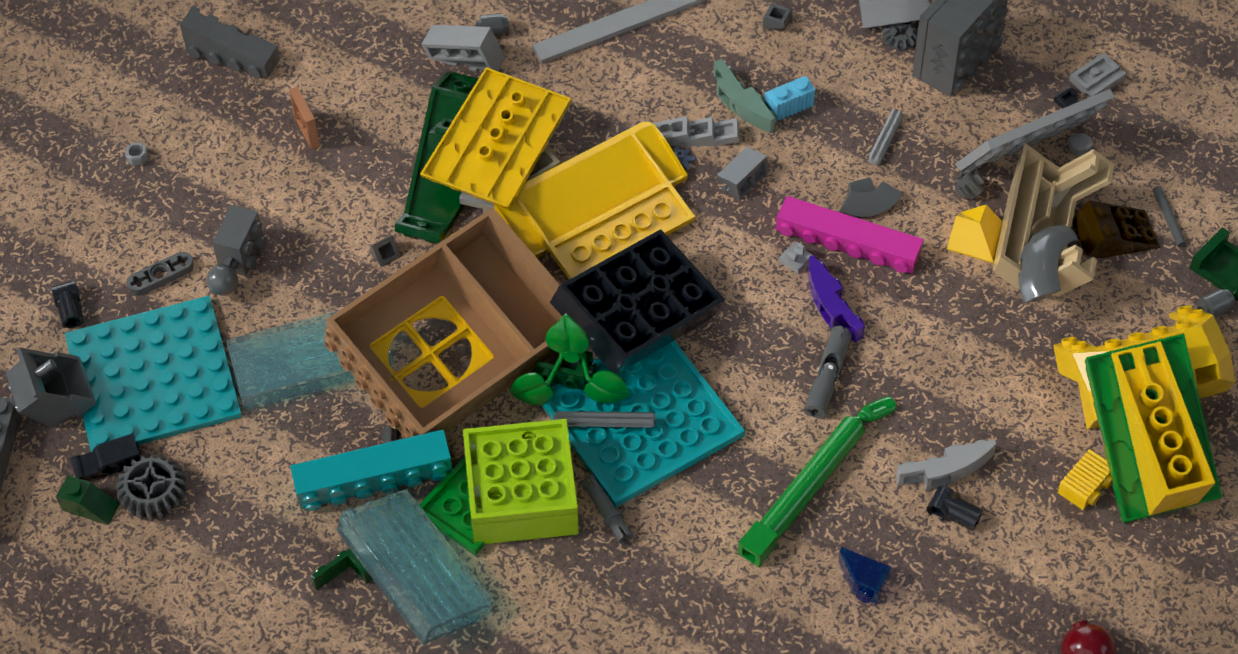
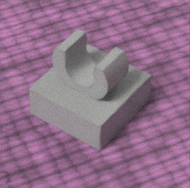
[778,242,813,274]

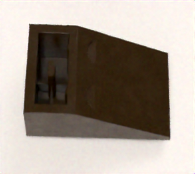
[1073,200,1161,258]

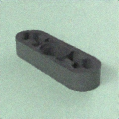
[126,252,194,296]

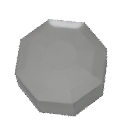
[1069,133,1093,155]
[125,142,149,166]

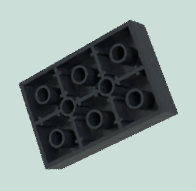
[550,229,725,374]

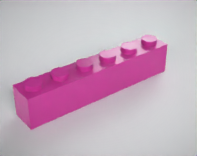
[776,196,924,274]

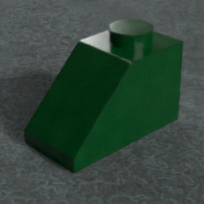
[56,475,120,525]

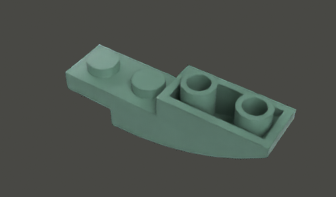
[713,59,776,133]

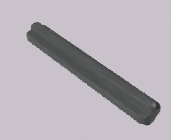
[554,411,655,427]

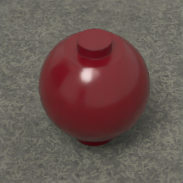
[1061,620,1116,654]

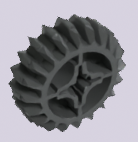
[116,453,187,521]

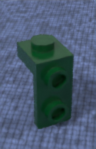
[536,351,596,390]
[311,546,375,590]

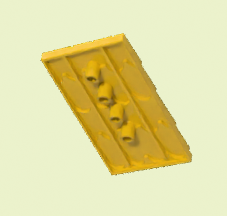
[420,67,572,210]

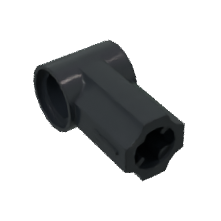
[51,280,84,329]
[926,486,983,531]

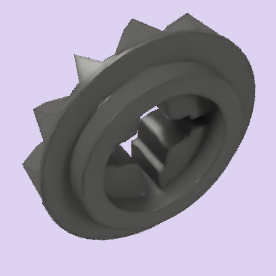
[883,22,918,50]

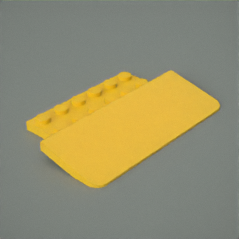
[494,122,695,279]

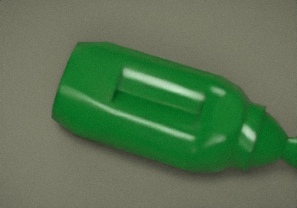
[856,396,897,423]

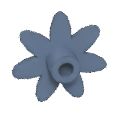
[674,146,695,169]

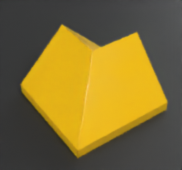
[947,204,1003,263]

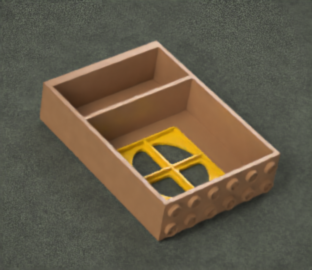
[323,207,562,439]

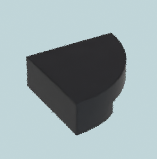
[1053,87,1077,109]

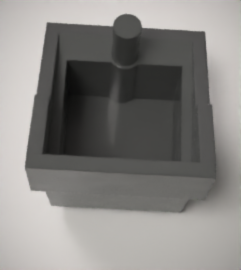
[6,348,97,427]

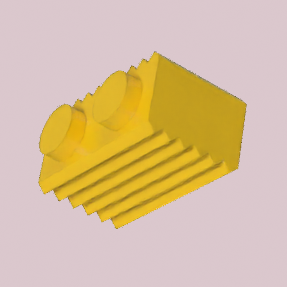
[1058,449,1113,510]

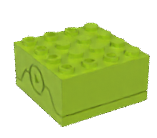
[463,419,579,544]

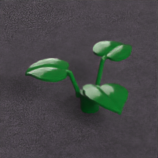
[510,314,631,405]

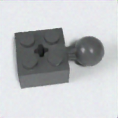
[206,205,266,296]

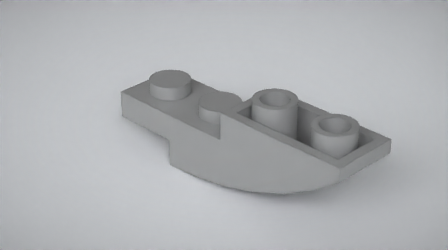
[895,439,996,490]

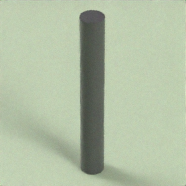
[1152,186,1187,247]

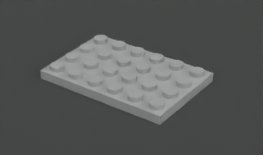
[955,89,1114,172]

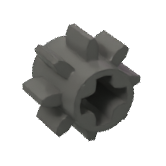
[955,170,985,199]

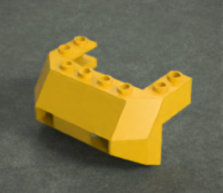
[1053,305,1236,430]

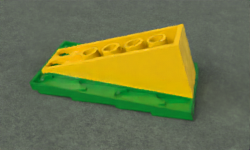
[1084,333,1222,524]

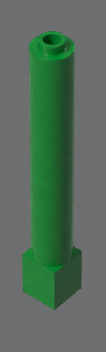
[738,416,865,567]

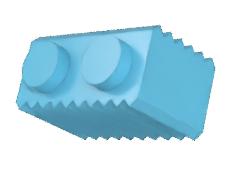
[764,76,815,122]

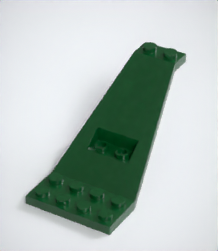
[394,71,509,243]

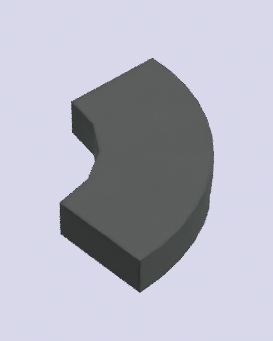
[838,181,903,218]

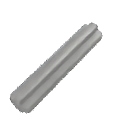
[868,109,903,166]

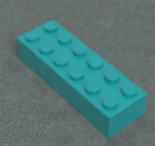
[290,429,452,511]

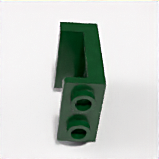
[1189,227,1238,301]

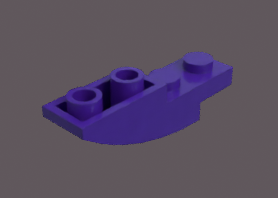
[808,255,865,343]

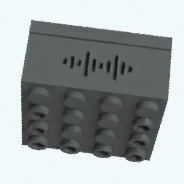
[912,0,1009,97]

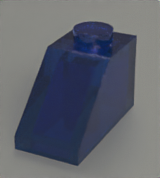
[838,547,891,604]

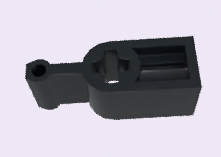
[71,433,141,480]

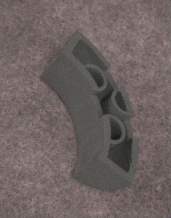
[1018,224,1078,303]

